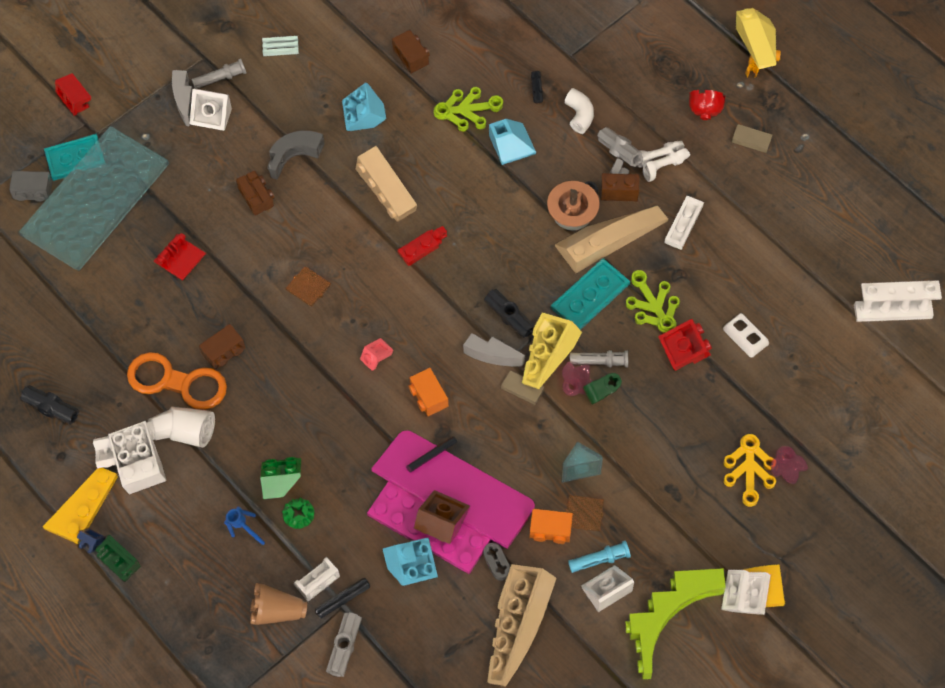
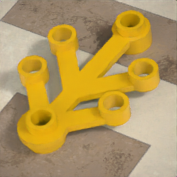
[724,434,776,507]

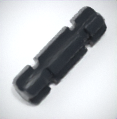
[531,71,543,104]

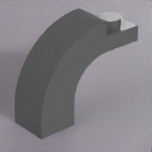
[268,131,325,180]

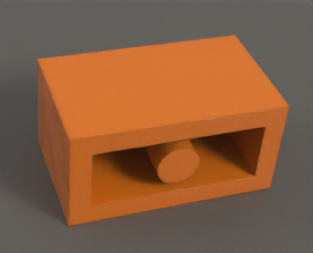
[408,368,449,416]
[530,509,573,544]

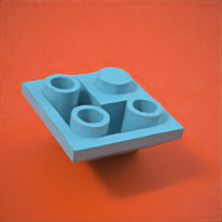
[342,83,386,131]
[489,119,536,165]
[383,538,438,586]

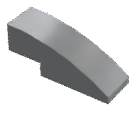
[172,70,193,126]
[463,333,525,367]

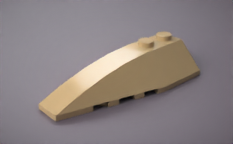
[555,206,668,273]
[487,564,556,687]

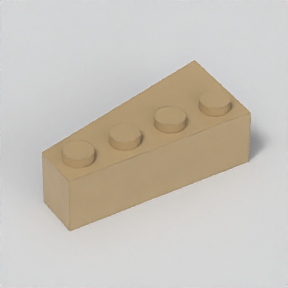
[355,146,417,222]

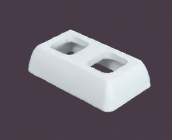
[723,313,769,357]

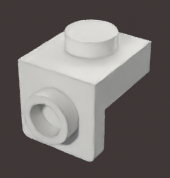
[93,436,116,468]

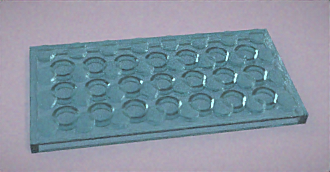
[19,126,169,271]

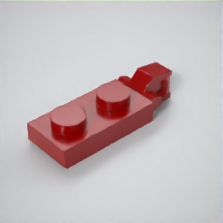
[398,226,447,266]

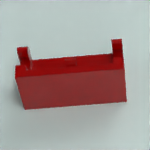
[55,73,91,116]

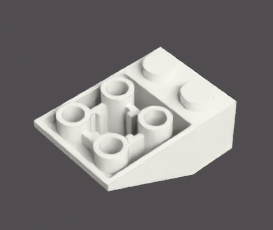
[108,421,166,494]

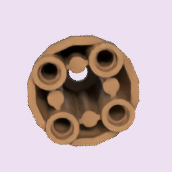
[250,583,307,625]

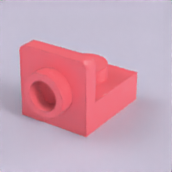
[360,338,393,371]

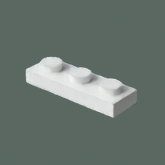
[664,196,704,250]

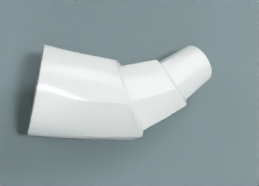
[146,407,215,448]

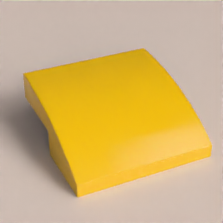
[743,565,785,607]

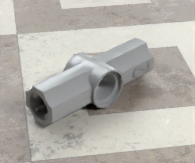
[597,127,643,167]
[326,612,362,677]

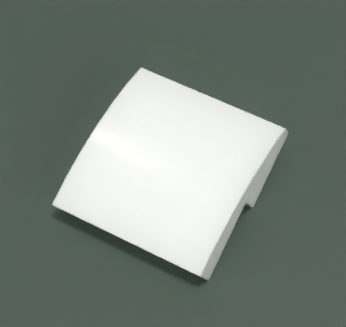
[722,570,771,615]

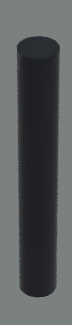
[406,436,457,472]

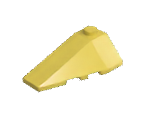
[736,8,776,69]
[522,313,582,389]

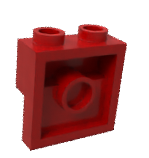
[658,319,712,371]

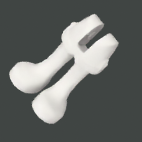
[637,141,690,182]

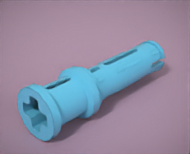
[568,540,631,573]

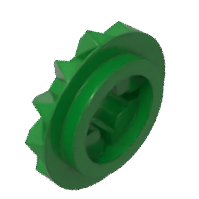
[282,497,315,529]

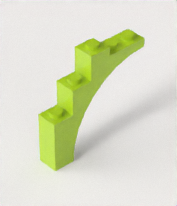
[625,568,726,679]

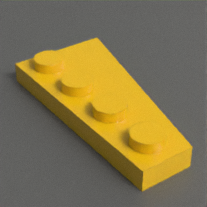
[43,468,118,544]

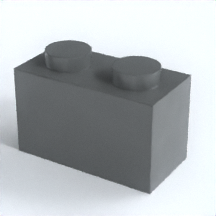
[9,171,53,201]

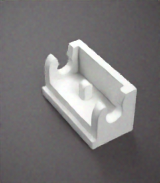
[294,557,340,601]

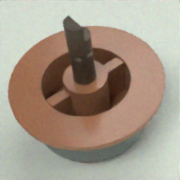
[547,181,599,230]

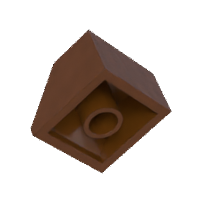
[414,490,470,544]

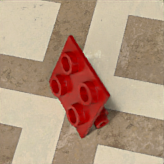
[154,233,206,281]

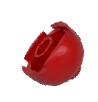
[689,90,726,120]

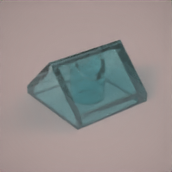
[562,442,603,483]

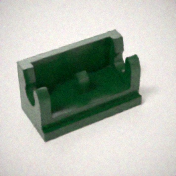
[96,535,141,582]

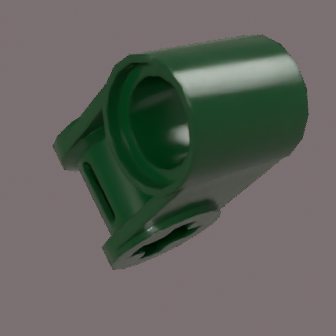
[583,373,622,405]

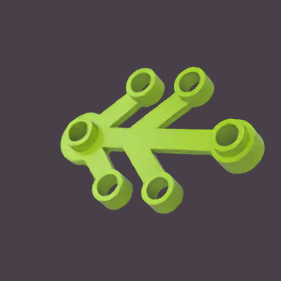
[434,87,503,132]
[626,270,680,333]

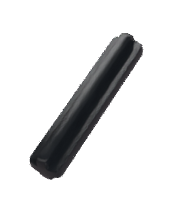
[315,578,370,618]

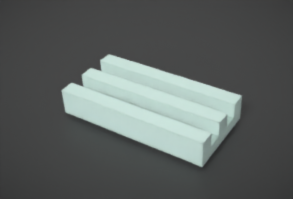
[262,36,299,56]

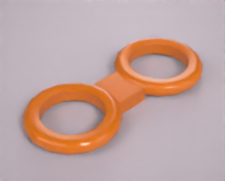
[127,352,227,410]

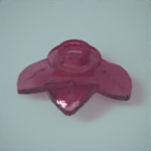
[562,362,593,396]
[771,446,808,484]

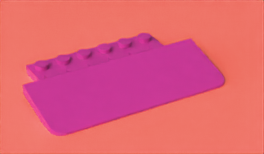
[367,431,535,574]

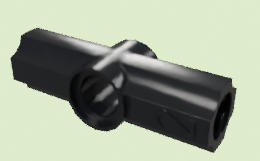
[484,289,535,338]
[20,385,79,425]

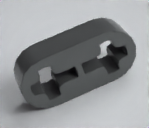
[483,543,510,581]

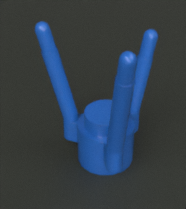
[224,506,265,545]

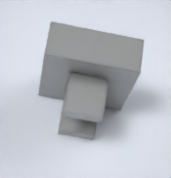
[610,158,629,174]

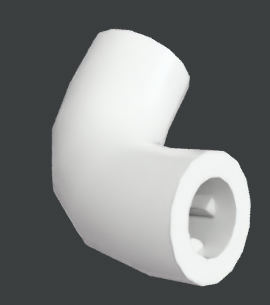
[565,88,594,134]

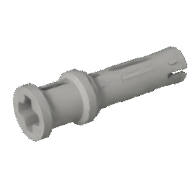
[191,59,246,89]
[570,350,628,368]

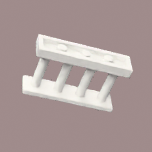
[854,281,942,322]

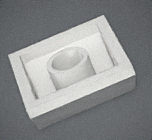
[189,88,232,130]
[581,565,634,612]

